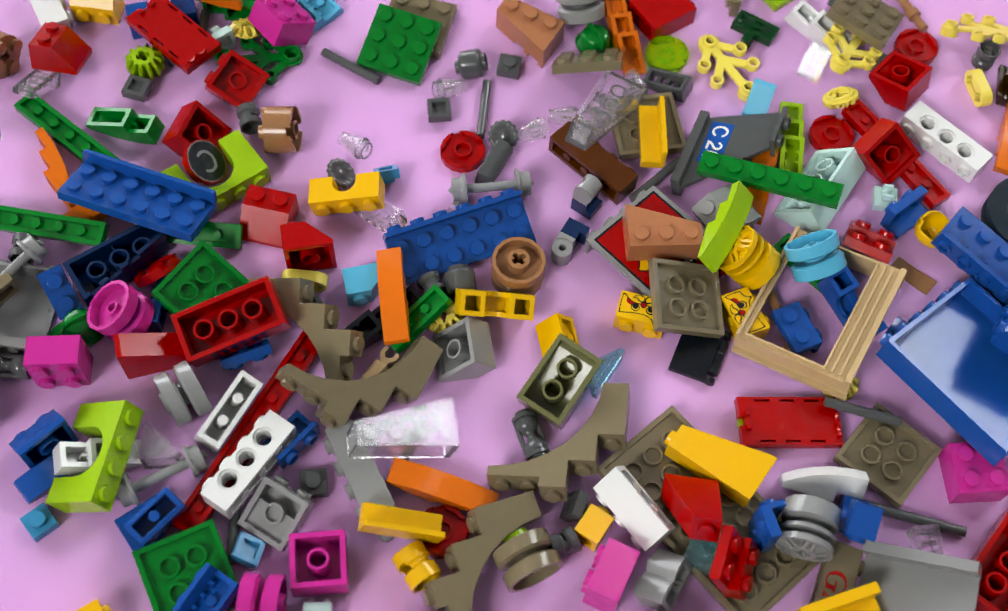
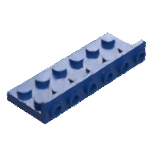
[57,149,218,242]
[382,188,536,285]
[931,206,1008,306]

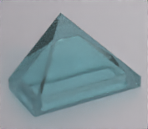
[589,348,625,399]

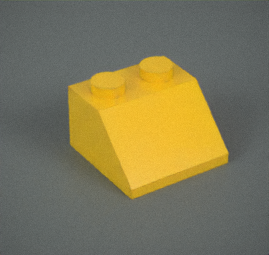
[69,0,125,25]

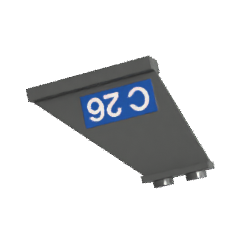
[670,106,791,196]

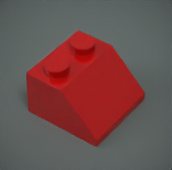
[28,22,93,75]
[869,50,933,112]
[162,100,232,157]
[851,118,921,185]
[240,184,299,249]
[280,221,337,271]

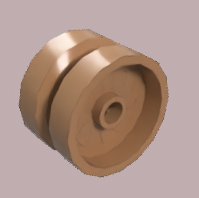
[491,237,546,295]

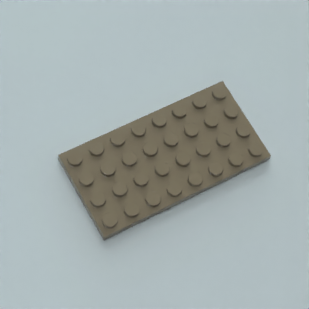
[598,406,820,611]

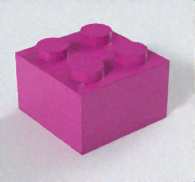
[248,0,316,47]
[23,335,93,389]
[938,442,1008,504]
[289,529,349,598]
[580,538,640,611]

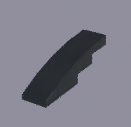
[344,285,422,350]

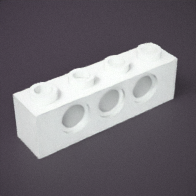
[899,101,994,183]
[200,410,298,519]

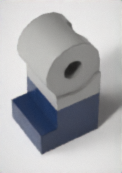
[571,174,603,220]
[551,217,590,266]

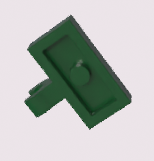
[731,10,780,51]

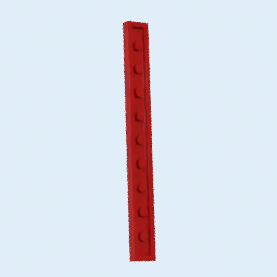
[172,324,338,531]

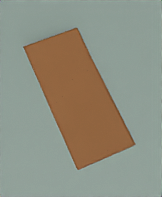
[891,257,937,295]

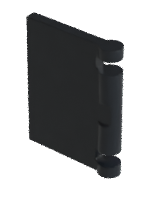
[668,331,732,386]

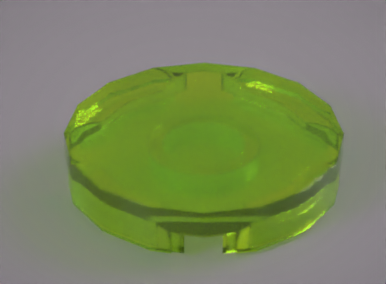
[645,36,689,73]

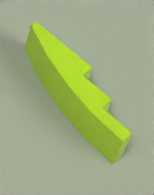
[777,101,805,174]
[698,181,754,273]

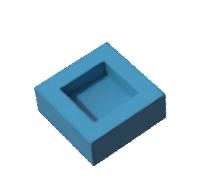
[373,164,400,184]
[20,502,60,542]
[229,531,266,570]

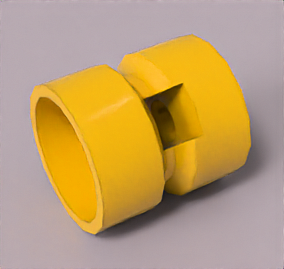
[392,540,442,593]

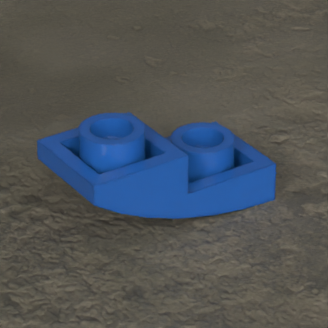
[13,455,74,504]

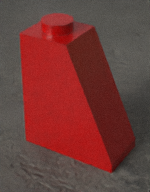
[628,0,697,44]
[113,332,190,379]
[661,473,723,543]

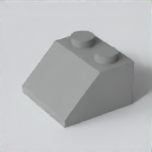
[691,184,762,227]
[433,316,496,382]

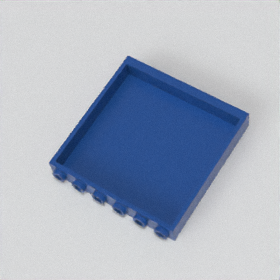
[876,277,1008,467]

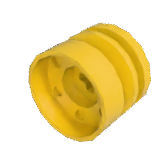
[719,225,781,291]

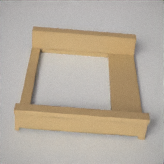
[731,226,907,401]

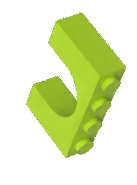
[160,130,271,212]
[45,400,144,513]

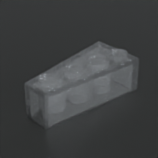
[564,71,647,151]
[346,397,460,458]

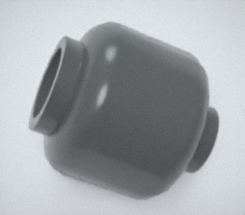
[454,49,488,80]
[443,264,477,298]

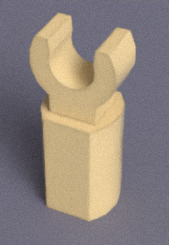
[360,346,400,379]

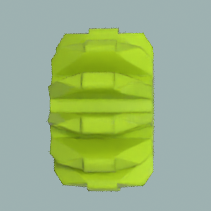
[125,43,165,81]

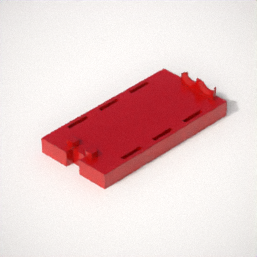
[125,0,222,75]
[734,397,844,448]

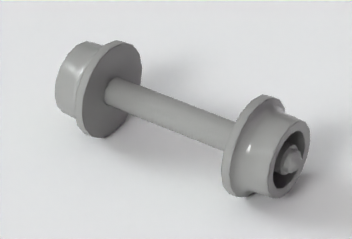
[448,168,534,203]
[0,235,49,276]
[115,444,208,508]

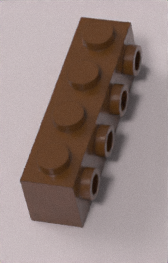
[549,121,638,205]

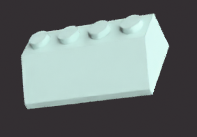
[774,147,866,233]

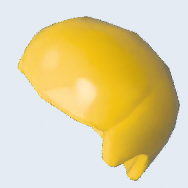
[914,210,949,249]

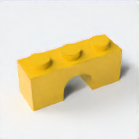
[308,171,385,216]
[454,288,535,321]

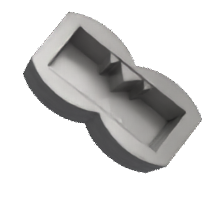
[634,548,692,611]

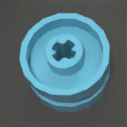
[783,229,847,282]

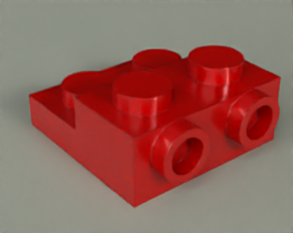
[204,49,270,108]
[842,219,897,264]
[709,524,760,601]

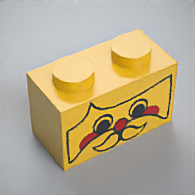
[721,286,770,339]
[613,290,663,339]

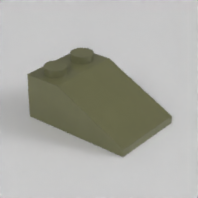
[516,333,603,430]

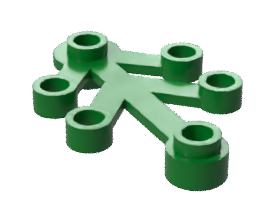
[215,37,304,85]

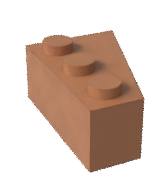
[496,0,565,68]
[622,204,703,261]

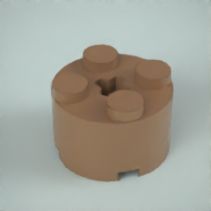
[0,31,23,79]
[258,106,302,153]

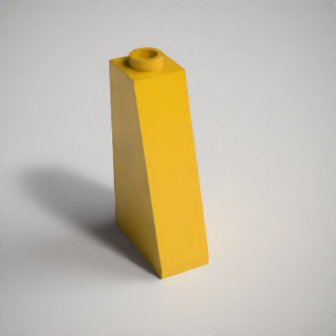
[664,425,777,508]

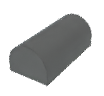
[475,138,513,183]

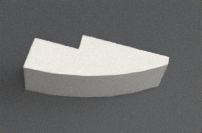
[784,0,853,53]
[52,438,145,475]
[780,466,869,502]

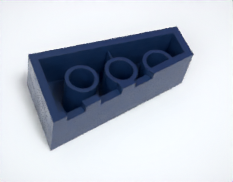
[62,225,170,308]

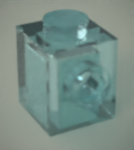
[683,539,718,576]

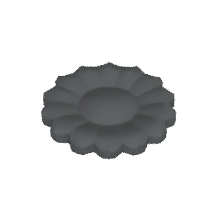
[488,119,519,147]
[326,158,356,188]

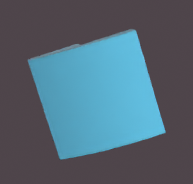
[296,0,344,33]

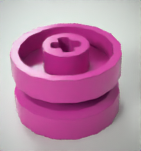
[87,280,154,341]
[236,572,288,611]

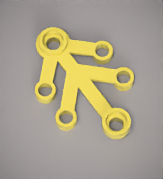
[940,13,1008,44]
[823,23,883,74]
[697,35,760,102]

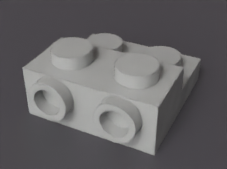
[237,474,315,552]

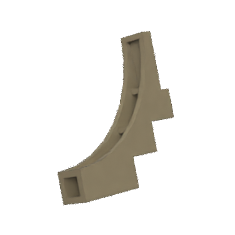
[249,278,365,381]
[275,336,444,429]
[486,383,630,503]
[422,490,542,611]

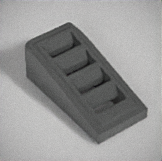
[641,67,692,103]

